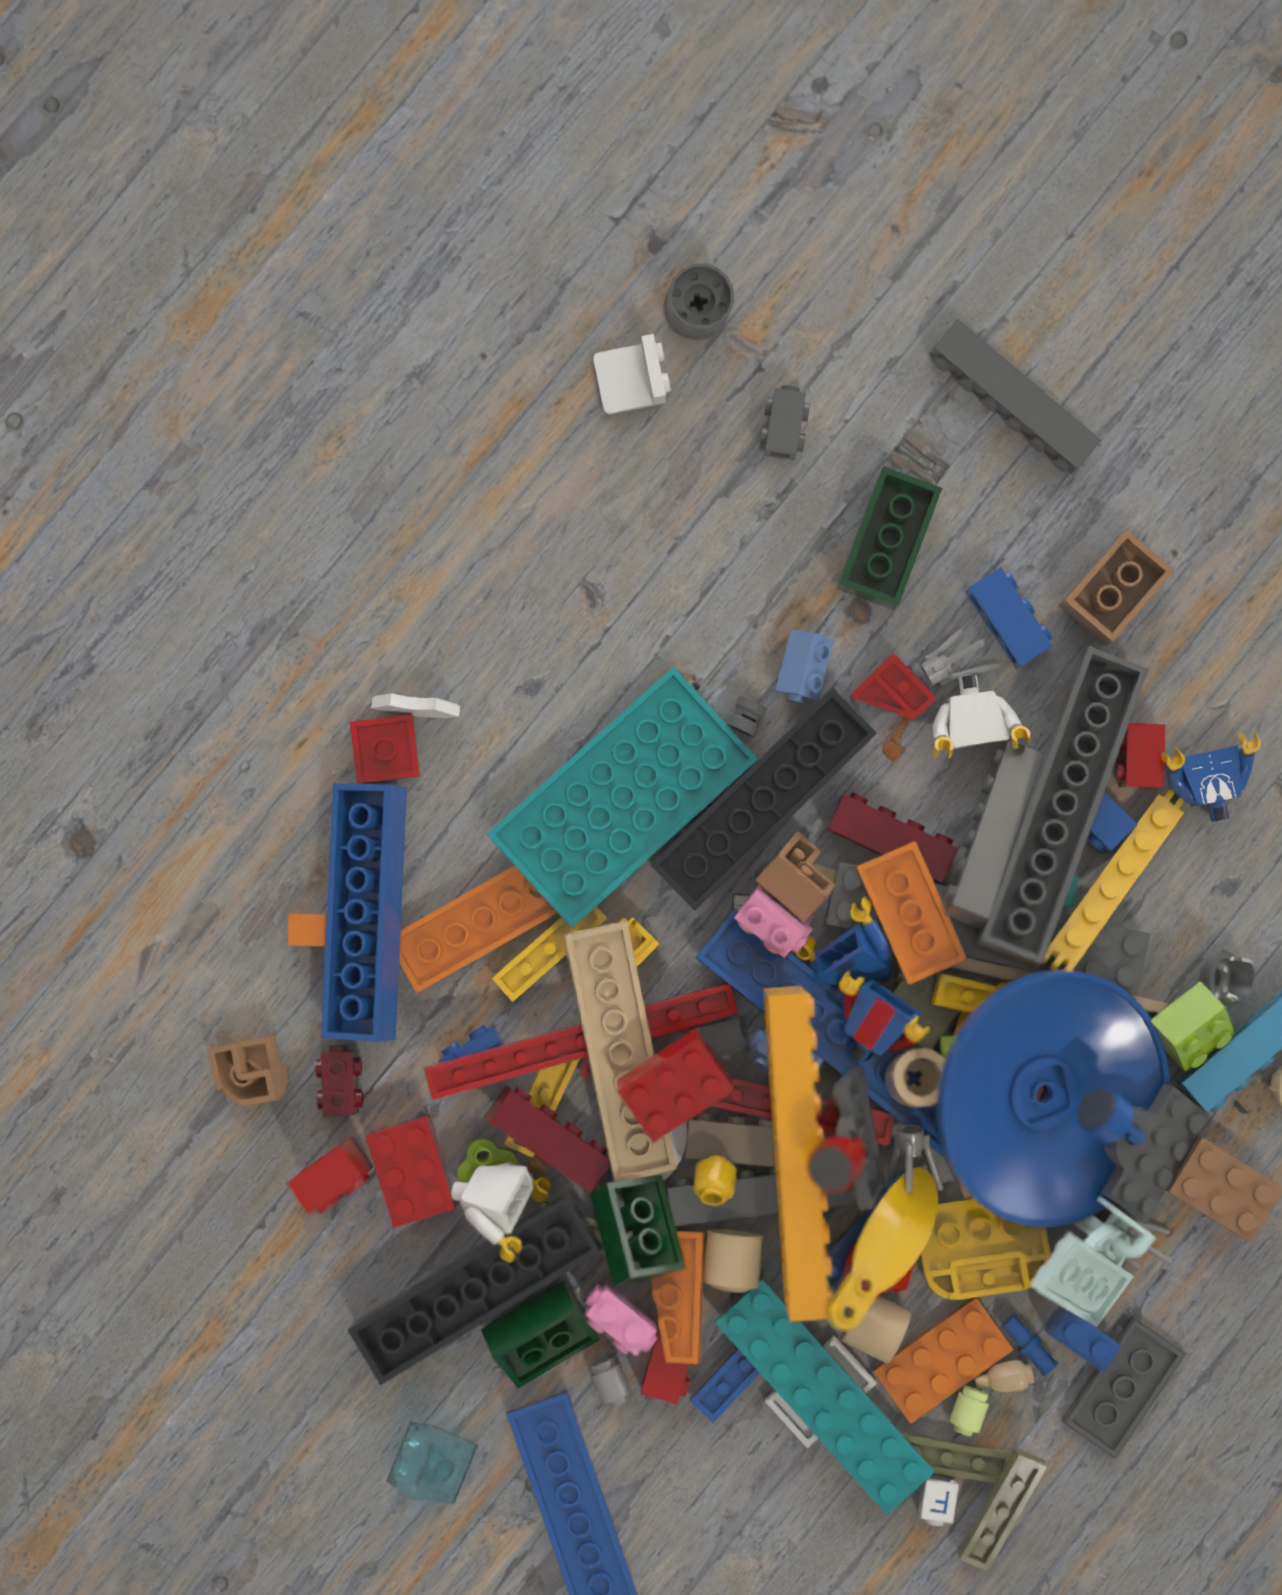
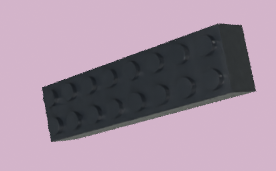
[650,688,877,911]
[347,1191,602,1386]

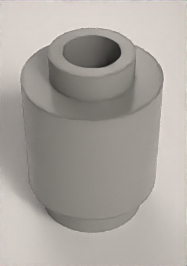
[590,1356,631,1408]

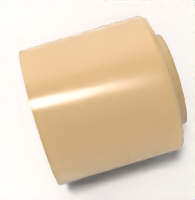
[885,1048,945,1107]
[703,1228,764,1292]
[841,1296,912,1364]

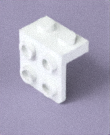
[593,334,671,414]

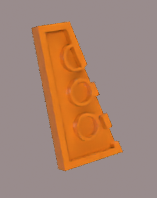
[651,1231,705,1364]

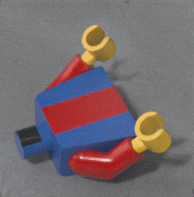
[839,971,930,1061]

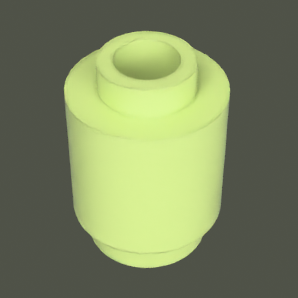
[949,1385,989,1437]

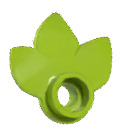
[457,1138,520,1183]

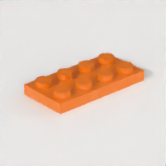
[856,841,967,985]
[872,1297,1013,1424]

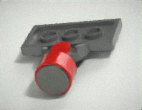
[807,1067,887,1210]

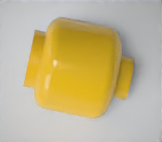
[693,1155,737,1206]

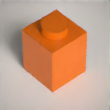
[287,914,327,946]

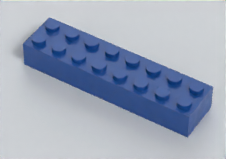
[321,783,407,1042]

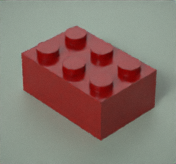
[617,1028,734,1143]
[366,1114,458,1228]
[287,1136,373,1215]

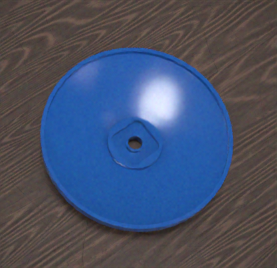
[936,970,1169,1227]

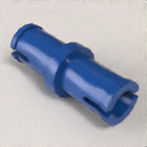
[1000,1314,1058,1376]

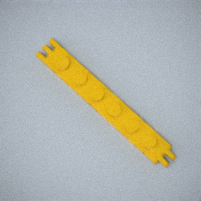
[1043,788,1185,970]

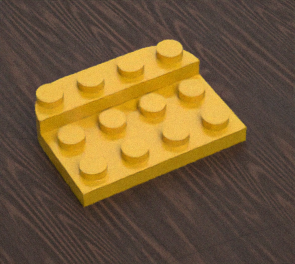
[920,1199,1051,1301]

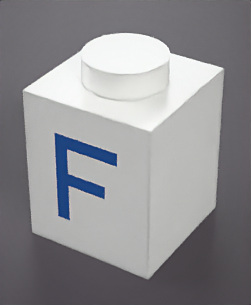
[917,1474,958,1526]

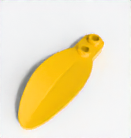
[827,1167,938,1330]

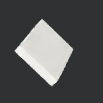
[764,1334,877,1448]

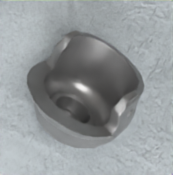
[1198,949,1255,1006]

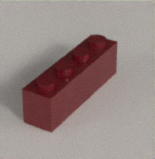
[826,792,959,883]
[484,1085,610,1193]

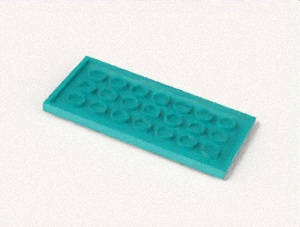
[487,667,758,929]

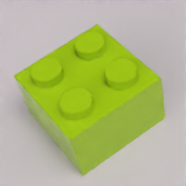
[1150,981,1235,1073]

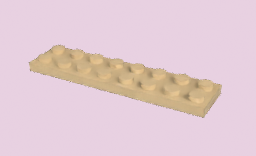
[563,921,677,1182]

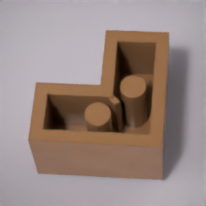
[756,831,836,922]

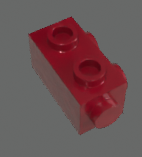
[316,1044,364,1117]

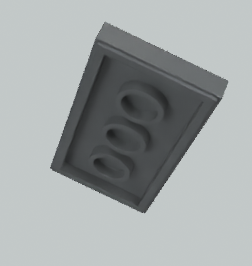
[1061,1316,1186,1459]

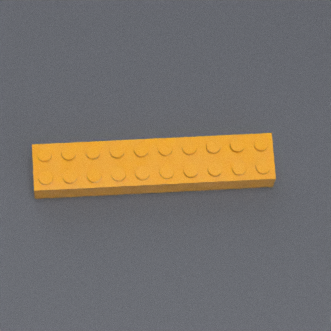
[763,986,834,1322]

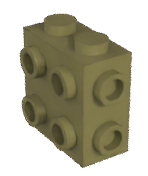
[891,969,959,1050]

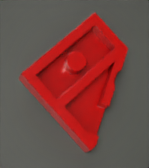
[850,653,937,720]

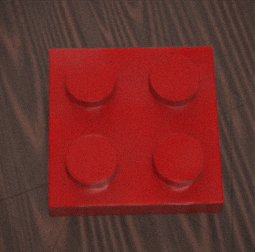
[350,714,421,784]

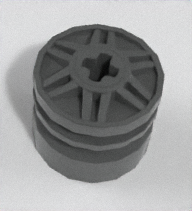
[664,263,734,340]

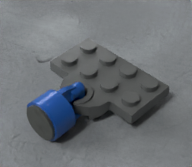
[1077,1083,1210,1225]

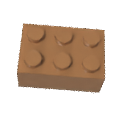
[1058,529,1175,646]
[1166,1136,1282,1243]

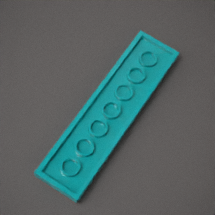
[715,1278,935,1516]

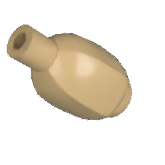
[975,1360,1035,1393]

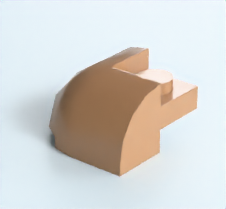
[208,1035,288,1106]

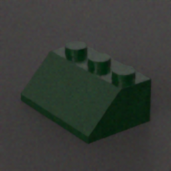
[590,1175,686,1287]
[481,1281,600,1388]

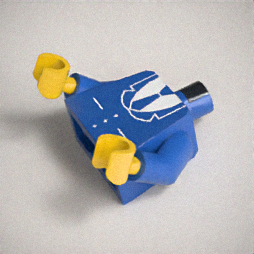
[1161,732,1261,822]
[795,897,893,989]

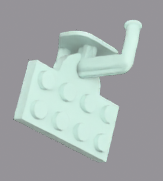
[1031,1196,1156,1327]

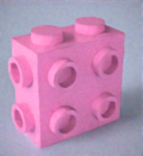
[734,883,814,958]
[585,1280,657,1356]

